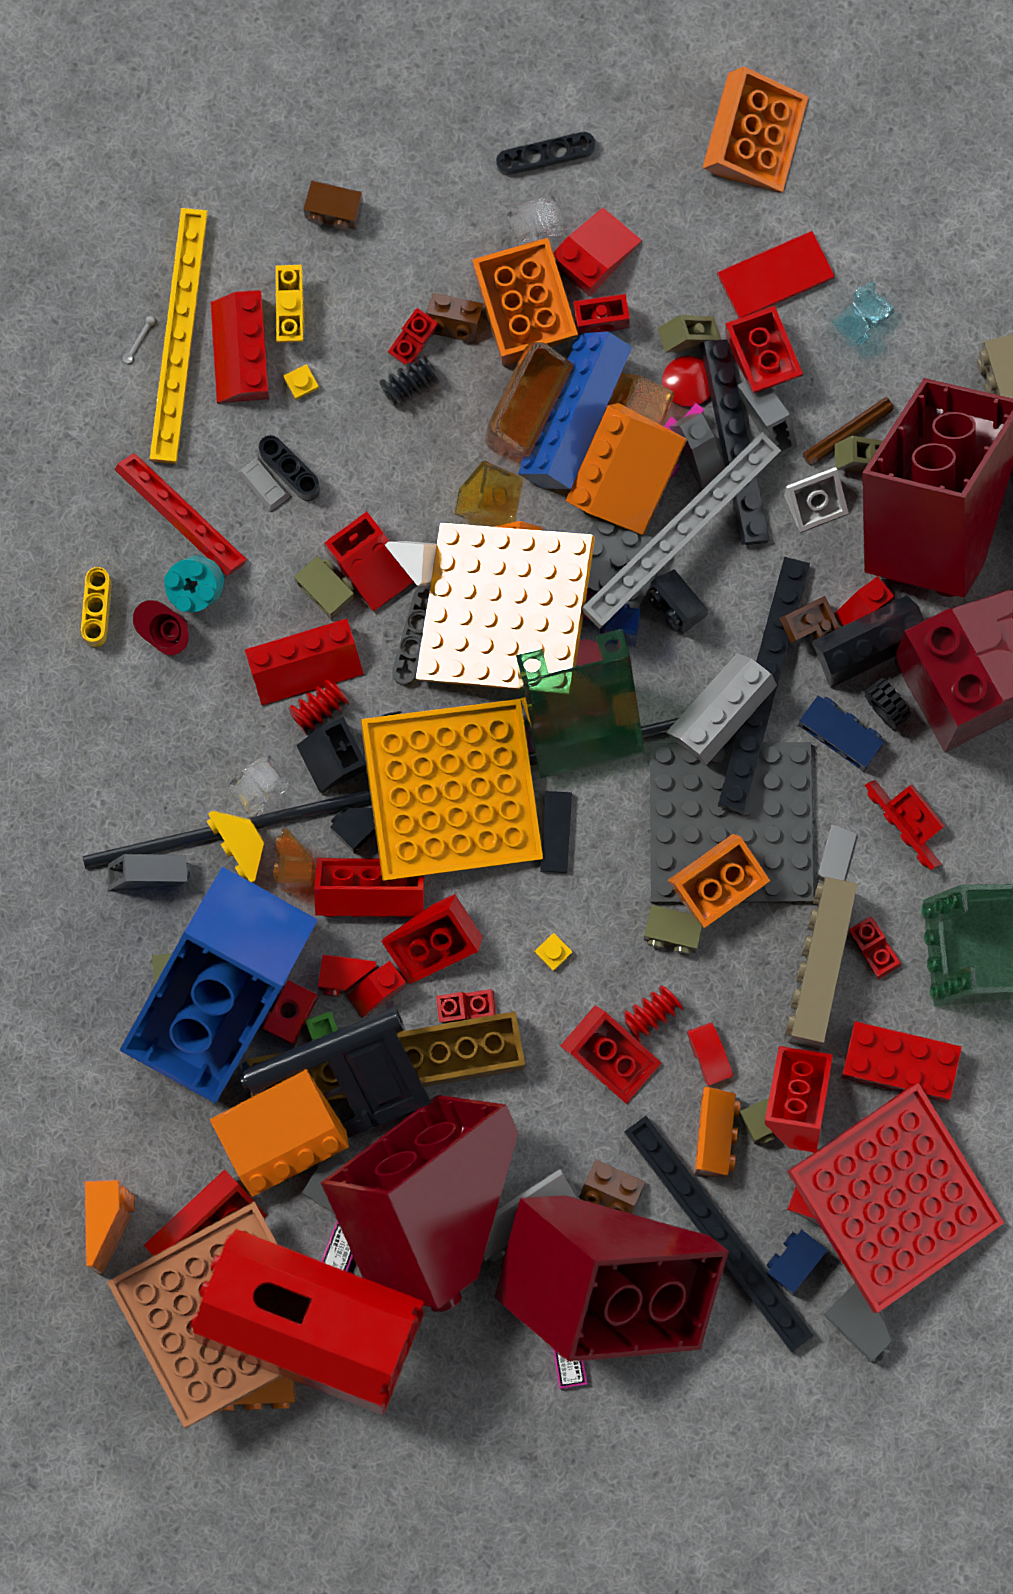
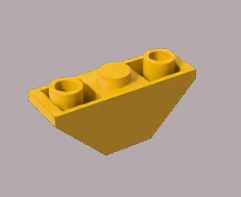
[276,265,304,343]
[207,810,264,883]

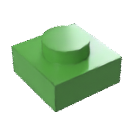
[306,1012,338,1040]

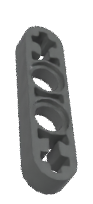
[392,586,430,686]

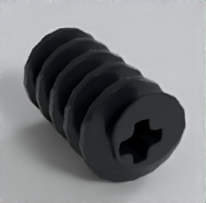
[379,356,439,406]

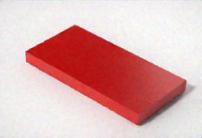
[717,231,835,318]

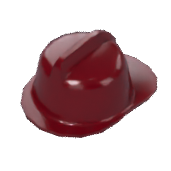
[133,600,190,655]

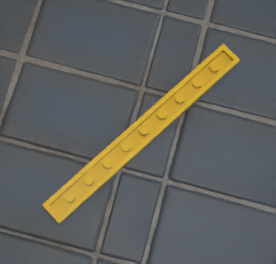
[150,208,208,464]

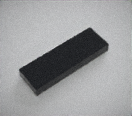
[540,791,572,873]

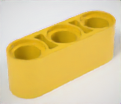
[81,567,112,648]

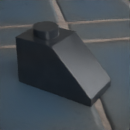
[330,808,376,853]

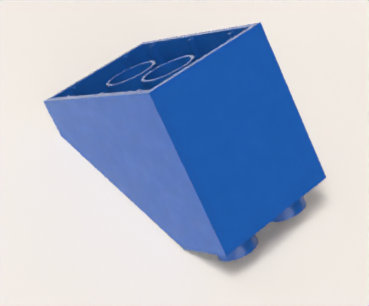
[119,866,318,1104]

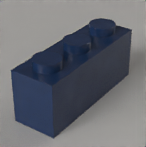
[798,695,884,772]

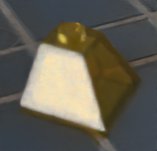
[454,461,523,526]

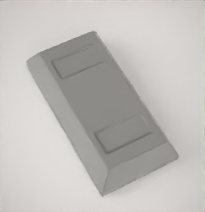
[237,457,291,512]

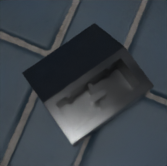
[649,569,708,635]
[296,717,367,793]

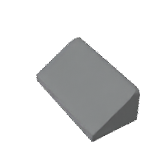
[817,824,857,880]

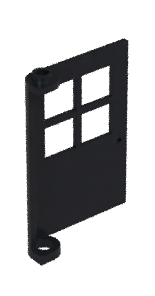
[240,1000,431,1138]

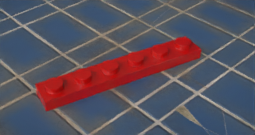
[114,453,247,576]

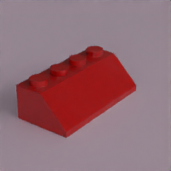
[210,290,270,403]
[244,618,364,706]
[314,858,425,918]
[764,1046,833,1153]
[144,1169,267,1256]

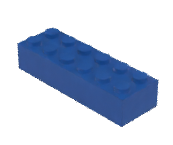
[518,332,632,489]

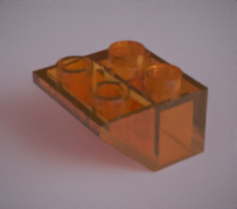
[600,372,675,425]
[273,828,315,893]

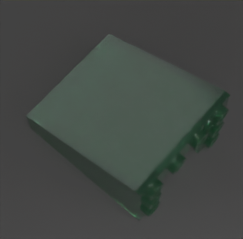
[516,629,645,779]
[921,884,1013,1007]

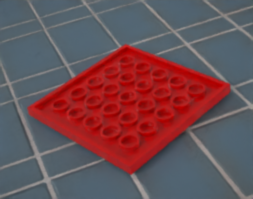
[786,1083,1004,1313]

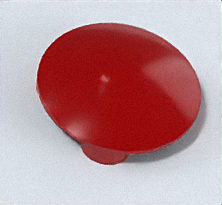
[662,356,710,407]

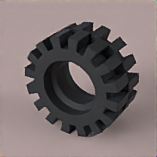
[864,678,911,729]

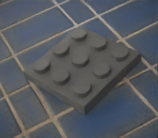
[587,517,659,615]

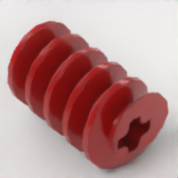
[289,680,350,735]
[623,985,684,1043]

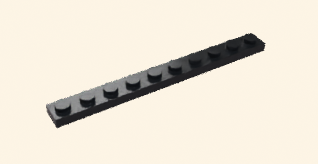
[718,557,810,813]
[624,1115,814,1353]

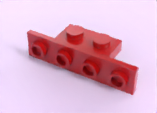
[864,780,946,870]

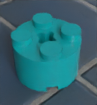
[164,555,224,612]

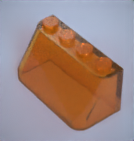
[485,342,574,457]

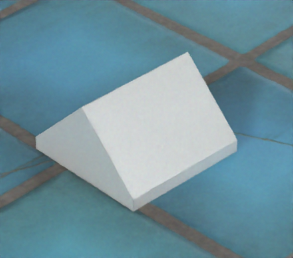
[784,467,849,532]
[385,541,437,586]

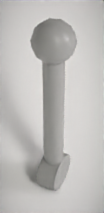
[123,316,156,364]

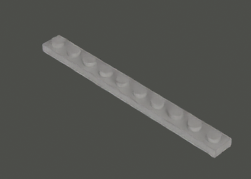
[582,432,781,629]

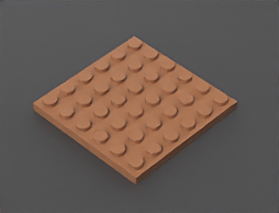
[107,1202,310,1429]

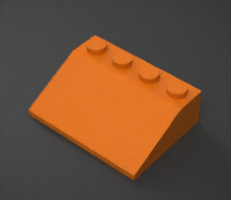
[702,66,808,193]
[472,238,578,366]
[566,403,687,535]
[210,1069,349,1197]
[85,1180,135,1274]

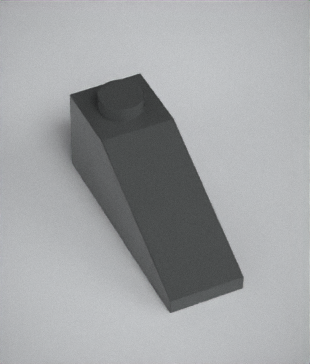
[669,413,724,490]

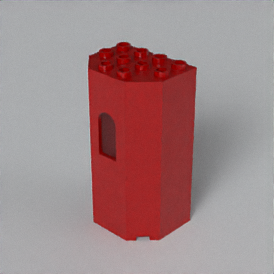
[190,1229,425,1416]

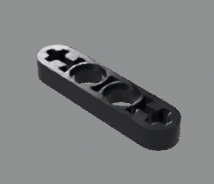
[496,132,595,175]

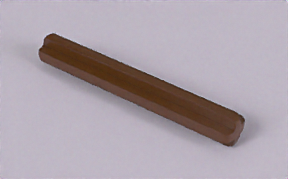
[803,397,894,465]

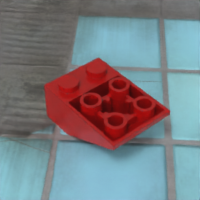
[324,511,414,612]

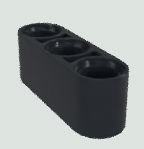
[258,435,320,501]

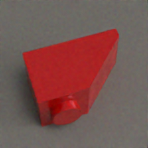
[834,576,894,626]
[318,954,377,997]
[347,961,407,1018]

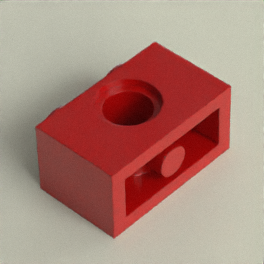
[573,294,630,335]
[262,980,318,1046]

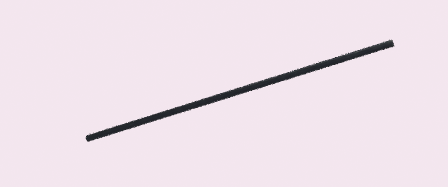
[83,718,679,869]

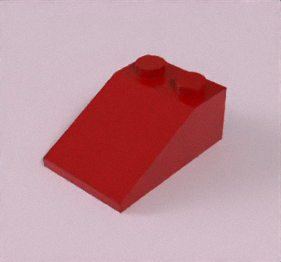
[553,208,642,297]
[725,306,803,394]
[381,894,483,985]
[560,1005,661,1104]

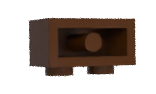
[303,180,363,231]

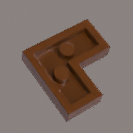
[780,596,840,642]

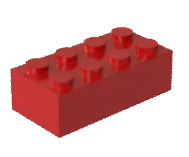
[841,1021,962,1103]

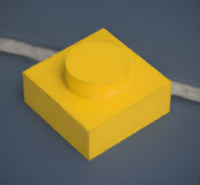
[283,364,319,400]
[534,933,573,972]

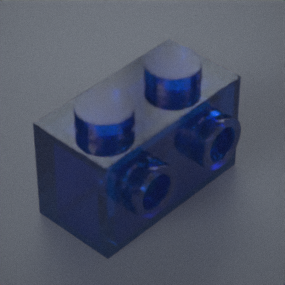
[600,603,640,647]

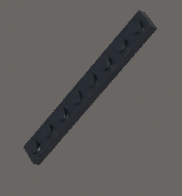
[700,339,770,545]

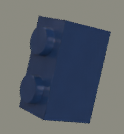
[766,1229,827,1295]

